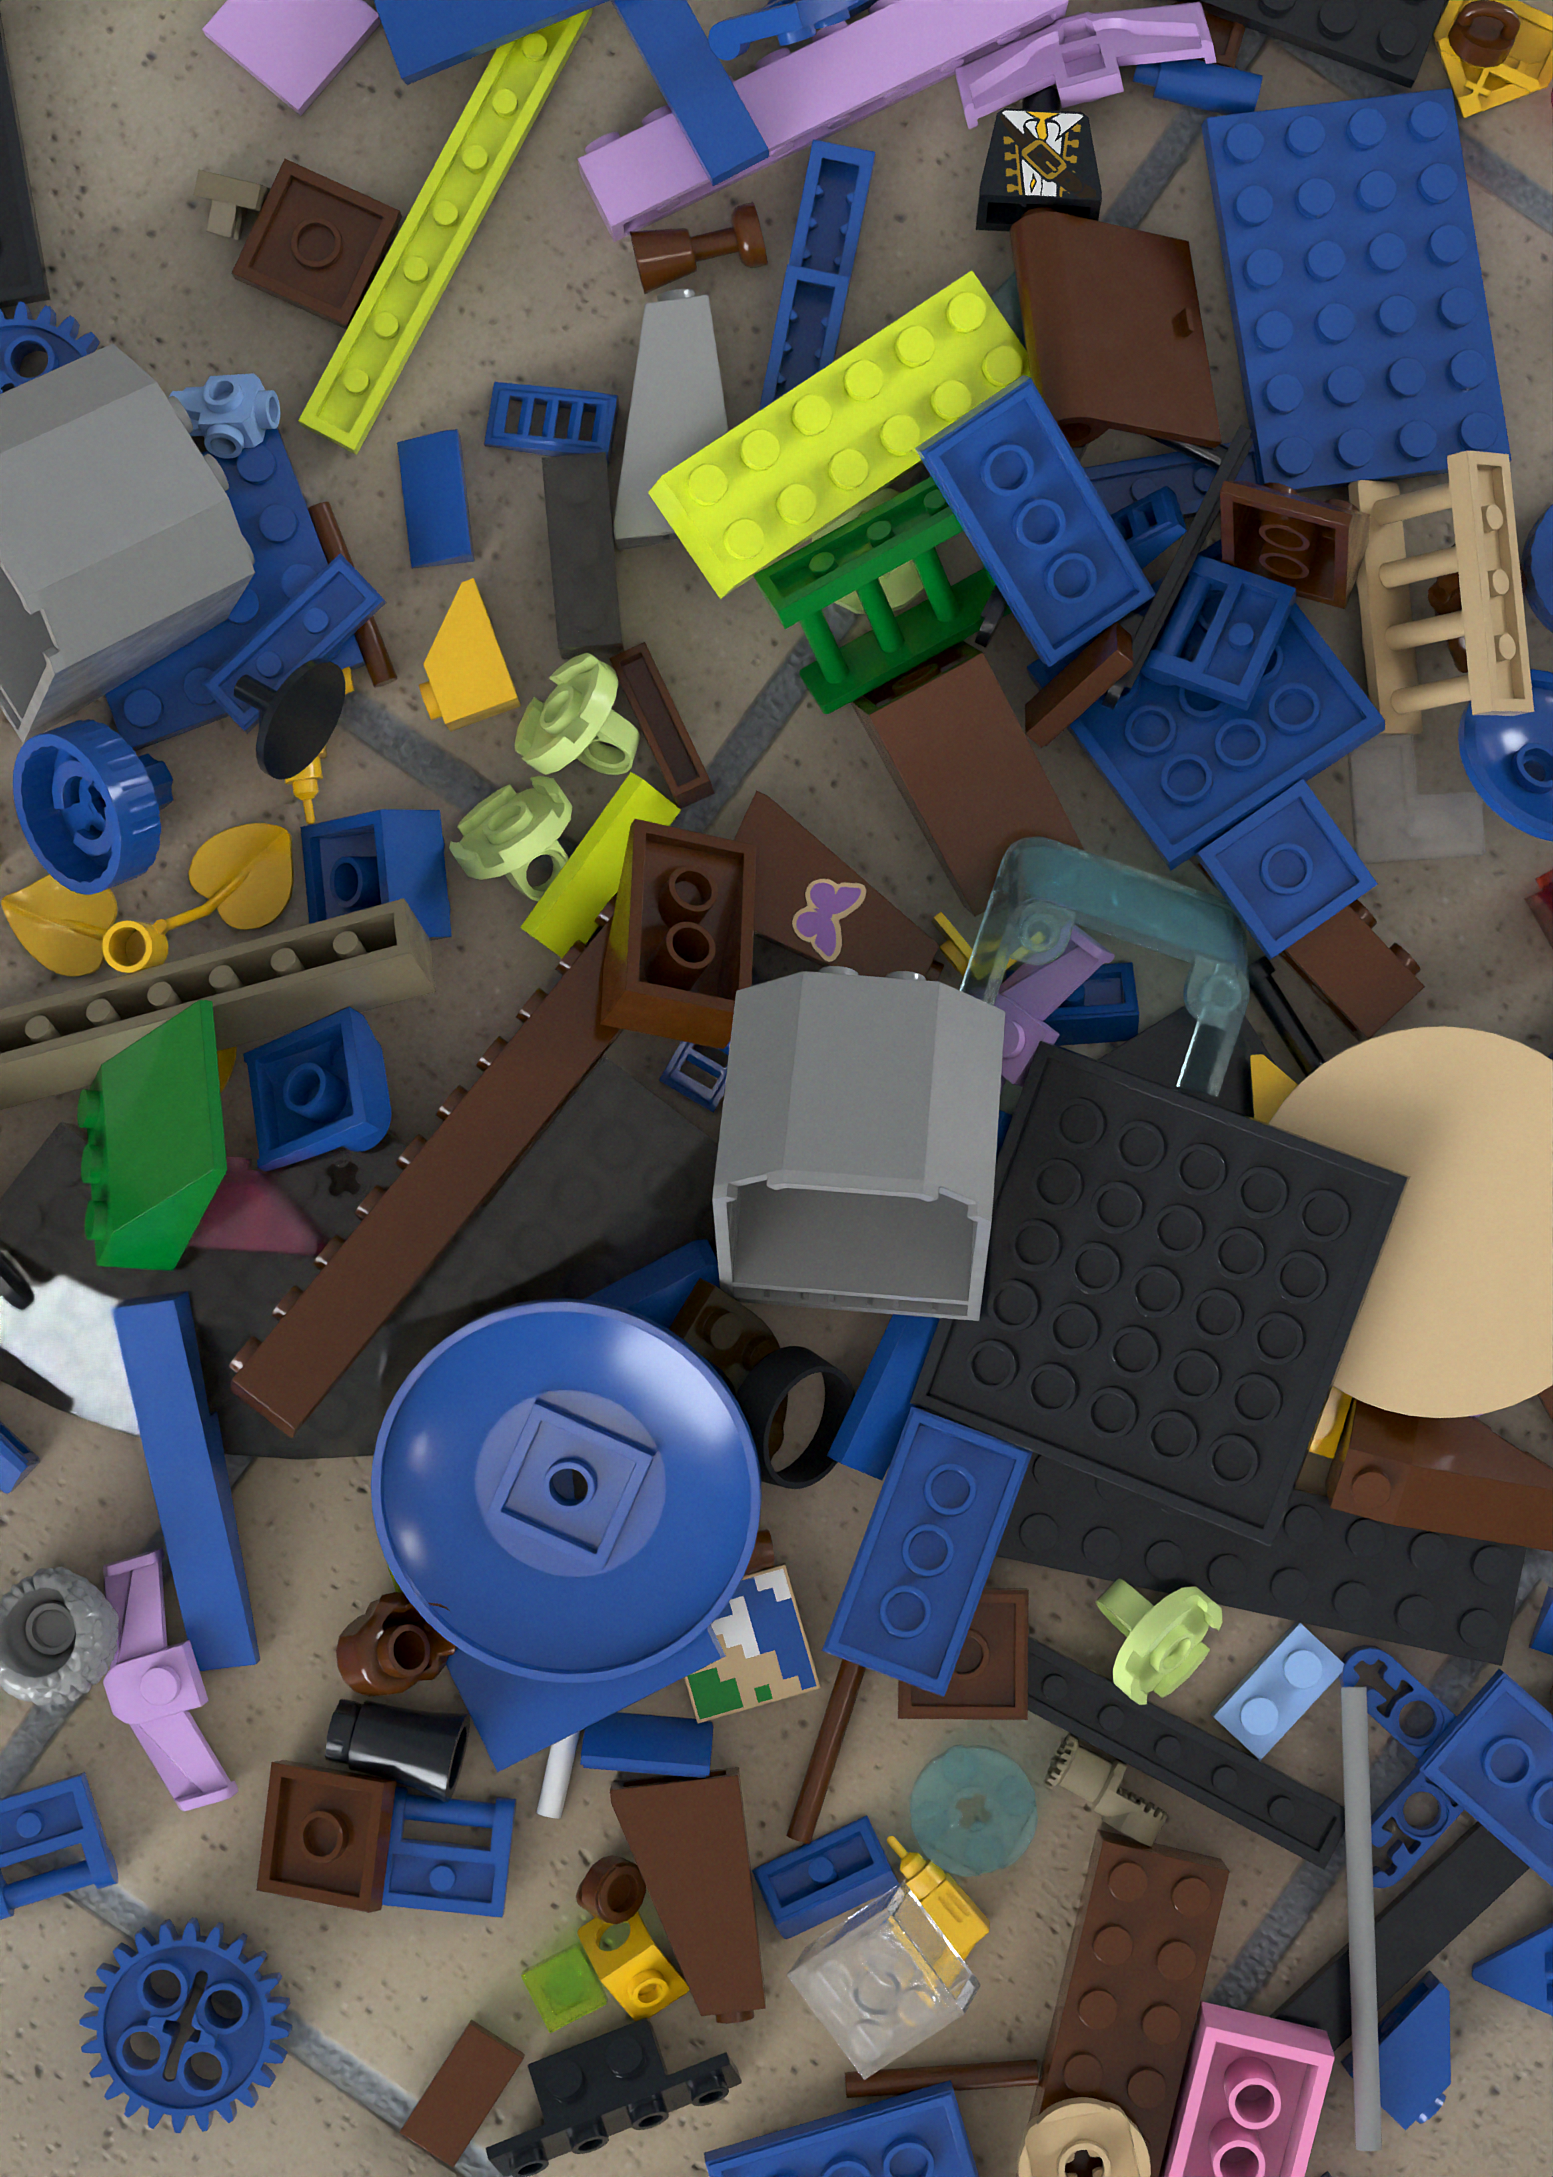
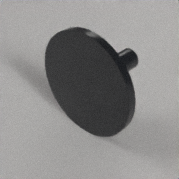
[234,658,346,780]

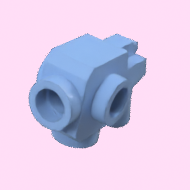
[168,373,280,458]

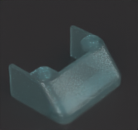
[960,837,1250,1097]

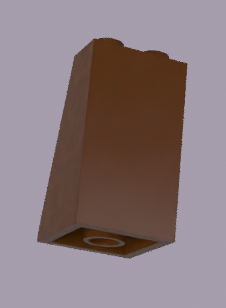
[851,641,1087,917]

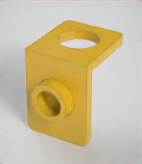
[931,912,1045,988]
[577,1911,689,2022]

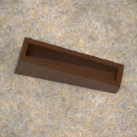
[609,642,715,809]

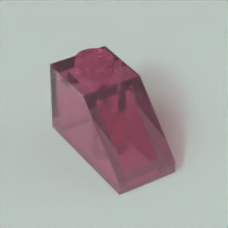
[187,1157,328,1256]

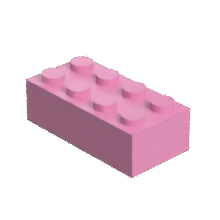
[1159,2001,1335,2177]

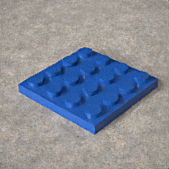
[105,427,366,751]
[1027,539,1385,871]

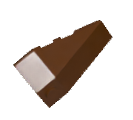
[1325,1397,1553,1552]

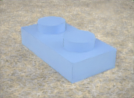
[1211,1621,1344,1761]

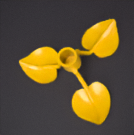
[1,823,294,1093]

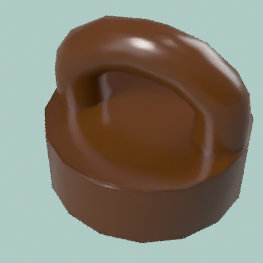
[1448,0,1520,68]
[576,1855,646,1924]

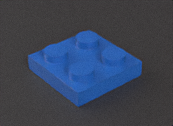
[1195,779,1378,960]

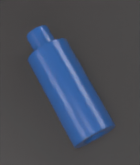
[1132,59,1263,115]

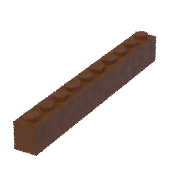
[229,892,624,1439]

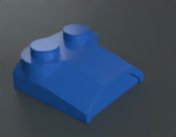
[243,1007,392,1172]

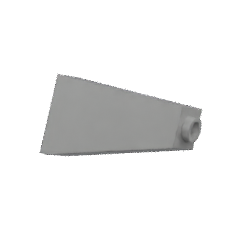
[613,289,728,550]

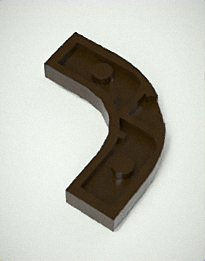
[669,1278,788,1461]

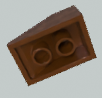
[1220,480,1370,610]
[600,819,757,1049]

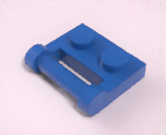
[708,0,861,60]
[1140,555,1297,710]
[0,1772,119,1920]
[382,1786,516,1918]

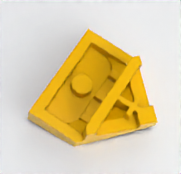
[1432,0,1553,118]

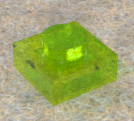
[521,1942,608,2033]

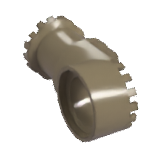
[1043,1733,1169,1847]

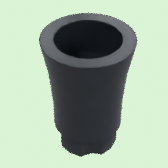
[325,1699,470,1803]

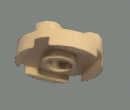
[1017,2097,1151,2177]

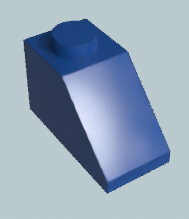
[1341,1970,1451,2131]

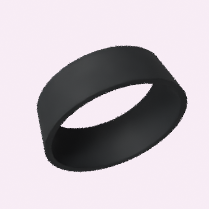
[735,1346,855,1489]

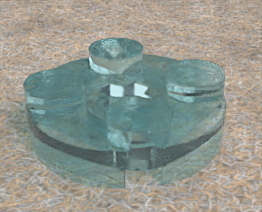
[909,1745,1038,1877]

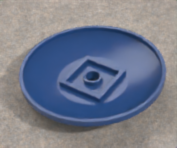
[371,1298,762,1683]

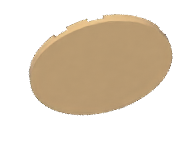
[1269,1025,1553,1418]

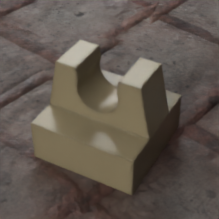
[193,169,271,240]

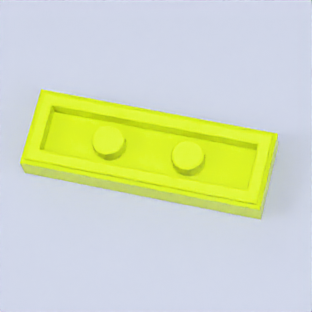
[520,772,681,959]

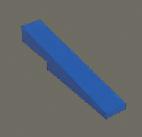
[758,139,876,412]
[111,1291,260,1671]

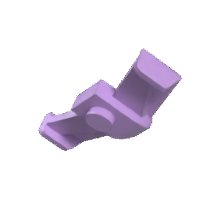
[955,2,1217,129]
[977,920,1115,1095]
[103,1548,238,1811]

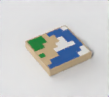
[685,1563,821,1724]

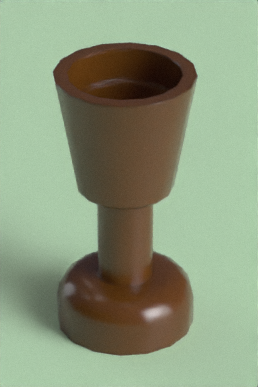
[630,202,768,294]

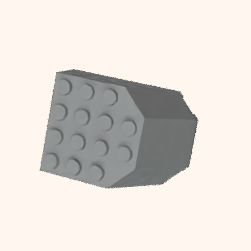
[0,344,255,744]
[712,966,1005,1321]

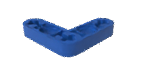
[1338,1645,1464,1889]

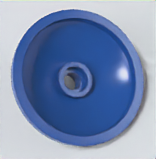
[1458,669,1553,842]

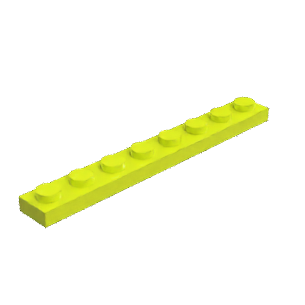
[298,8,593,455]

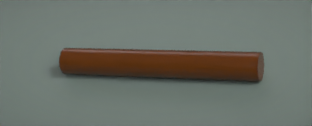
[308,502,398,688]
[786,1659,866,1844]
[845,2059,1039,2098]

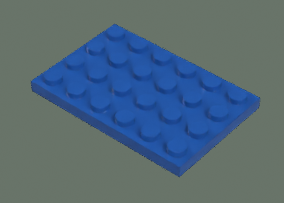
[1201,88,1512,493]

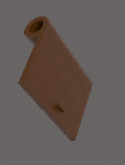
[1010,207,1222,448]

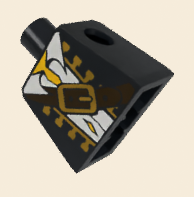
[976,86,1102,232]

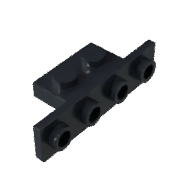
[485,2017,742,2177]

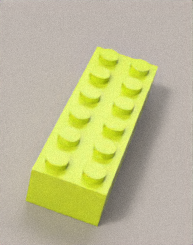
[648,270,1031,599]

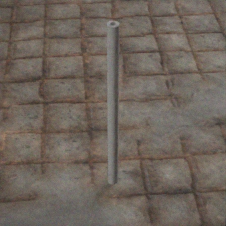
[1341,1687,1382,2151]

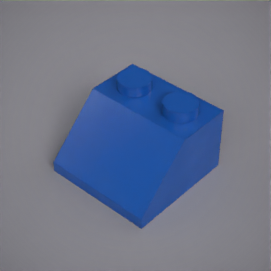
[300,809,452,941]

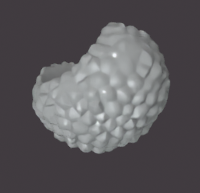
[0,1567,119,1706]

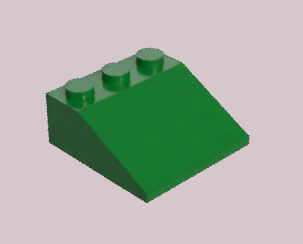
[77,1000,227,1271]

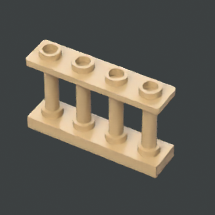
[1348,450,1534,735]

